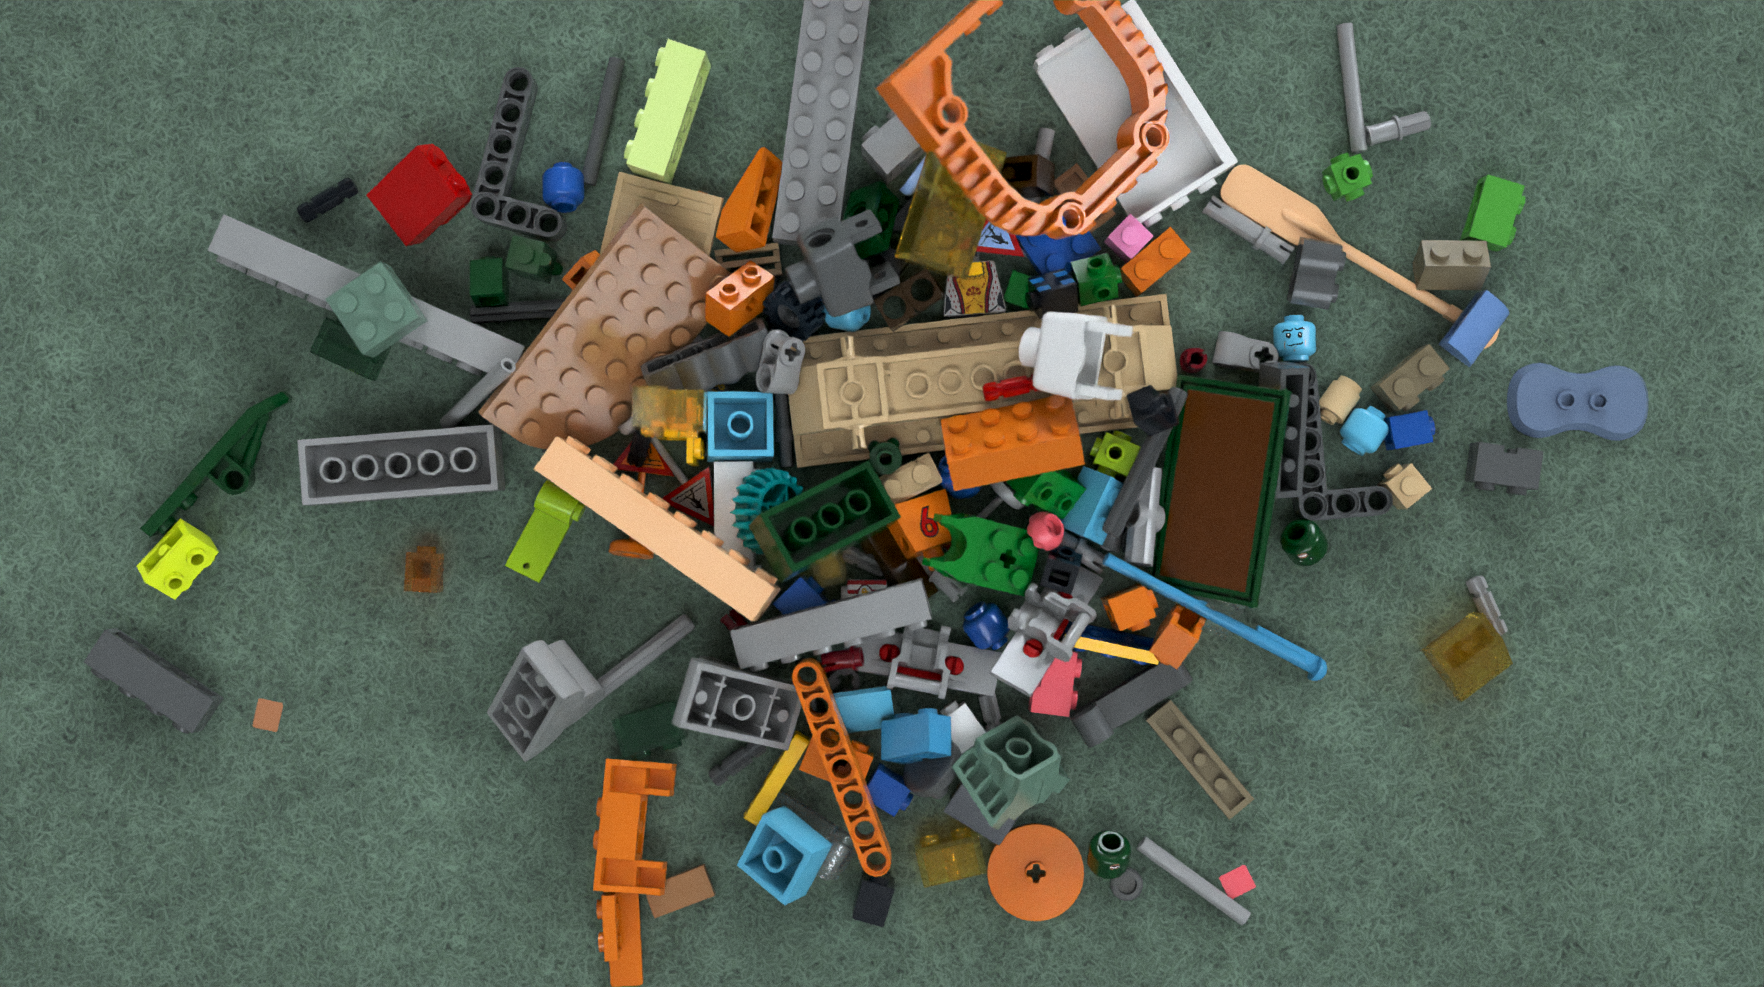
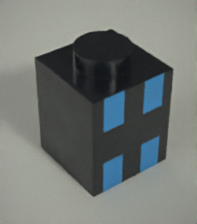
[1025,268,1078,321]

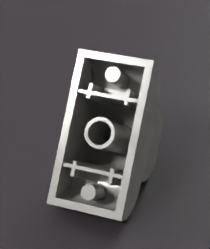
[487,640,605,762]
[671,656,802,751]

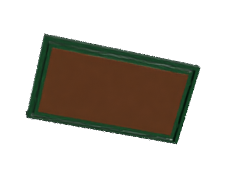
[1148,375,1292,608]

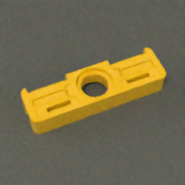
[743,730,810,826]

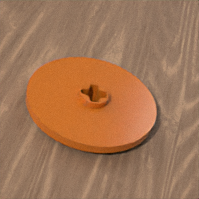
[987,823,1084,921]

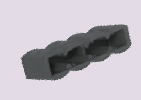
[640,318,773,408]

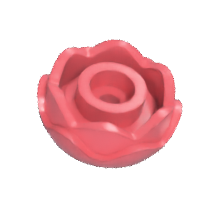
[1027,511,1064,551]

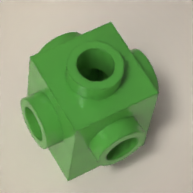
[1322,152,1373,202]

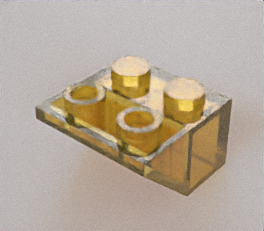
[1421,612,1513,702]

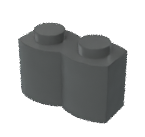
[1287,237,1346,310]

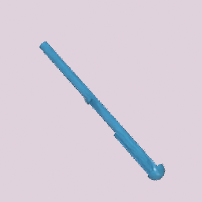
[1102,553,1327,681]

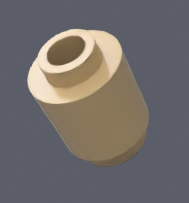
[1319,376,1362,425]

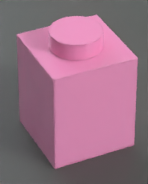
[1104,213,1153,264]

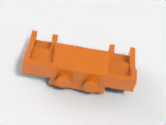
[593,758,677,896]

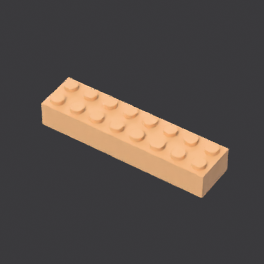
[534,436,781,621]

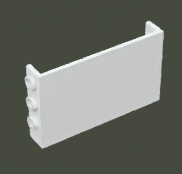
[1033,0,1238,229]

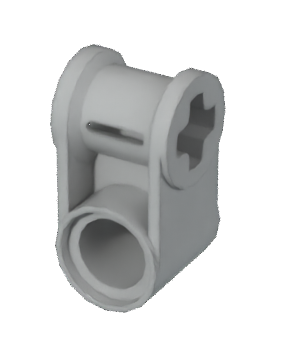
[756,329,805,395]
[1212,331,1278,373]

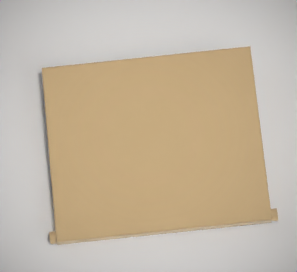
[600,172,724,256]

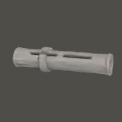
[1202,195,1295,265]

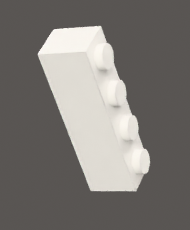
[714,461,762,571]

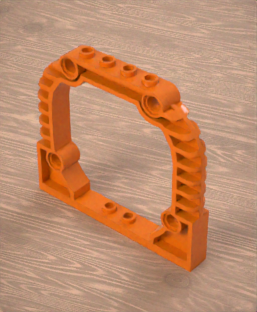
[875,0,1170,240]

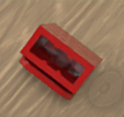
[366,144,473,246]

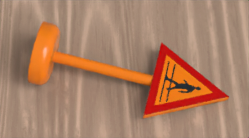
[608,428,674,559]

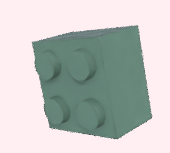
[325,261,428,358]

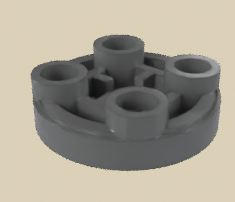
[903,740,962,799]

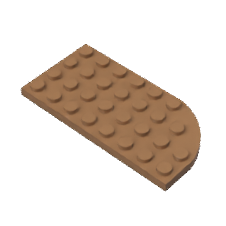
[479,203,732,449]

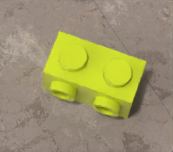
[137,518,219,600]

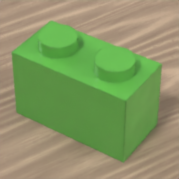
[1460,174,1525,252]

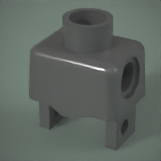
[785,209,900,317]

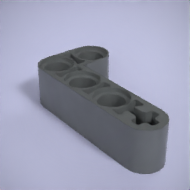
[1069,662,1193,748]

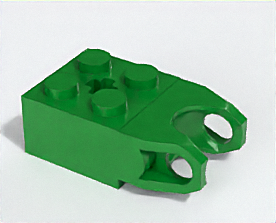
[922,513,1039,597]

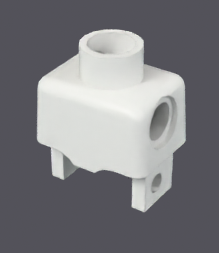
[1019,312,1133,400]

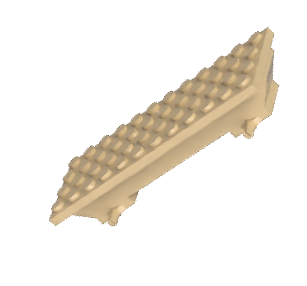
[788,294,1177,468]

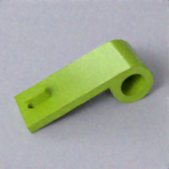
[505,479,586,584]

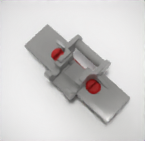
[990,566,1104,697]
[844,625,1002,699]

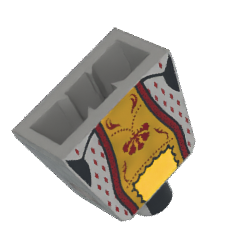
[943,244,1006,319]

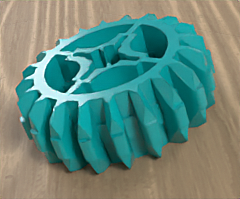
[730,468,803,555]

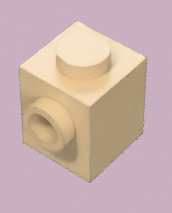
[1377,463,1432,509]

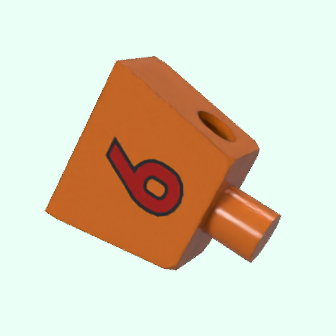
[888,489,951,571]

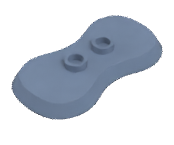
[1507,363,1649,441]

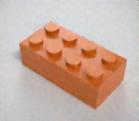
[941,395,1085,491]

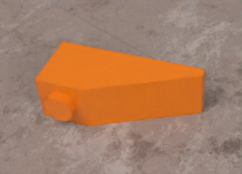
[715,147,782,253]

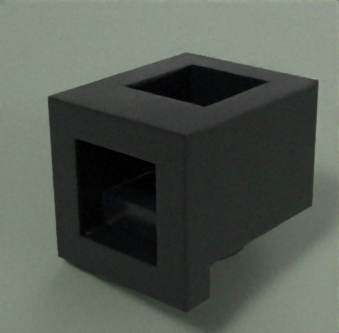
[1127,385,1180,436]
[1040,546,1083,595]

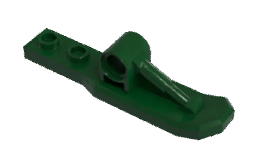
[140,391,293,537]

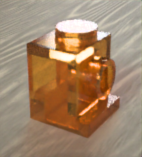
[404,546,444,593]

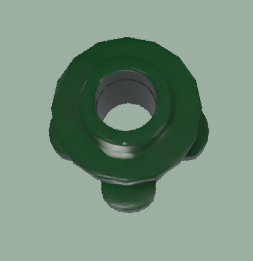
[868,437,902,474]

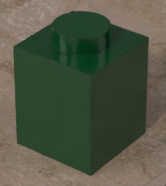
[470,256,509,308]

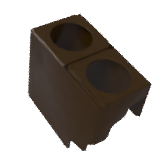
[874,268,945,332]

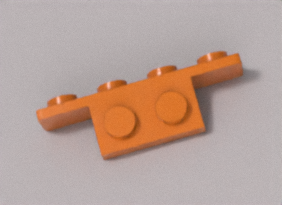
[596,892,643,987]

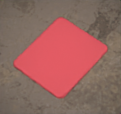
[1219,865,1256,899]

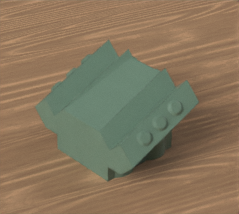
[952,715,1070,830]

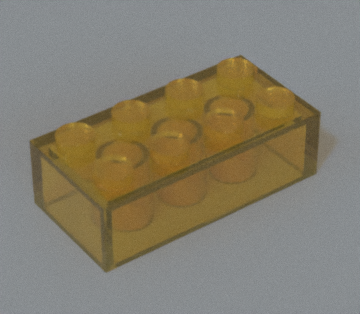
[894,141,1007,280]

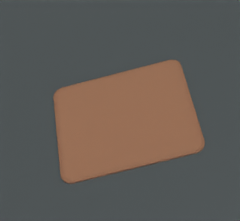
[253,698,283,732]

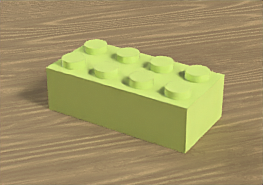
[624,39,711,185]

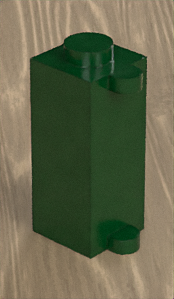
[505,235,563,284]

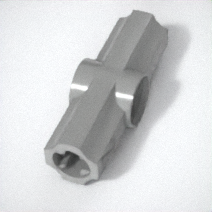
[1124,467,1165,567]

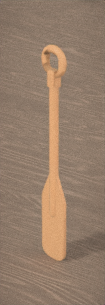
[1220,164,1499,350]

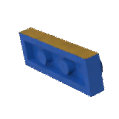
[1062,621,1159,665]

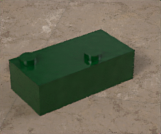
[748,460,901,583]

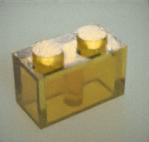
[914,827,987,888]

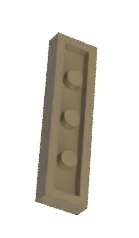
[1145,699,1254,820]

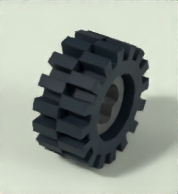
[763,281,825,342]

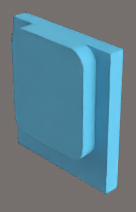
[833,686,894,733]

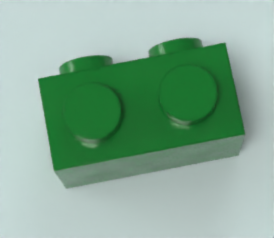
[1006,469,1086,519]

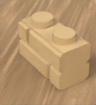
[879,453,942,505]

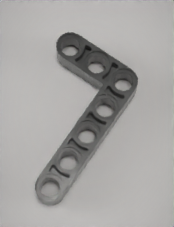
[471,67,567,241]
[1292,362,1393,521]

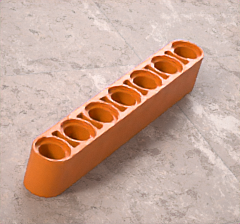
[792,658,892,877]

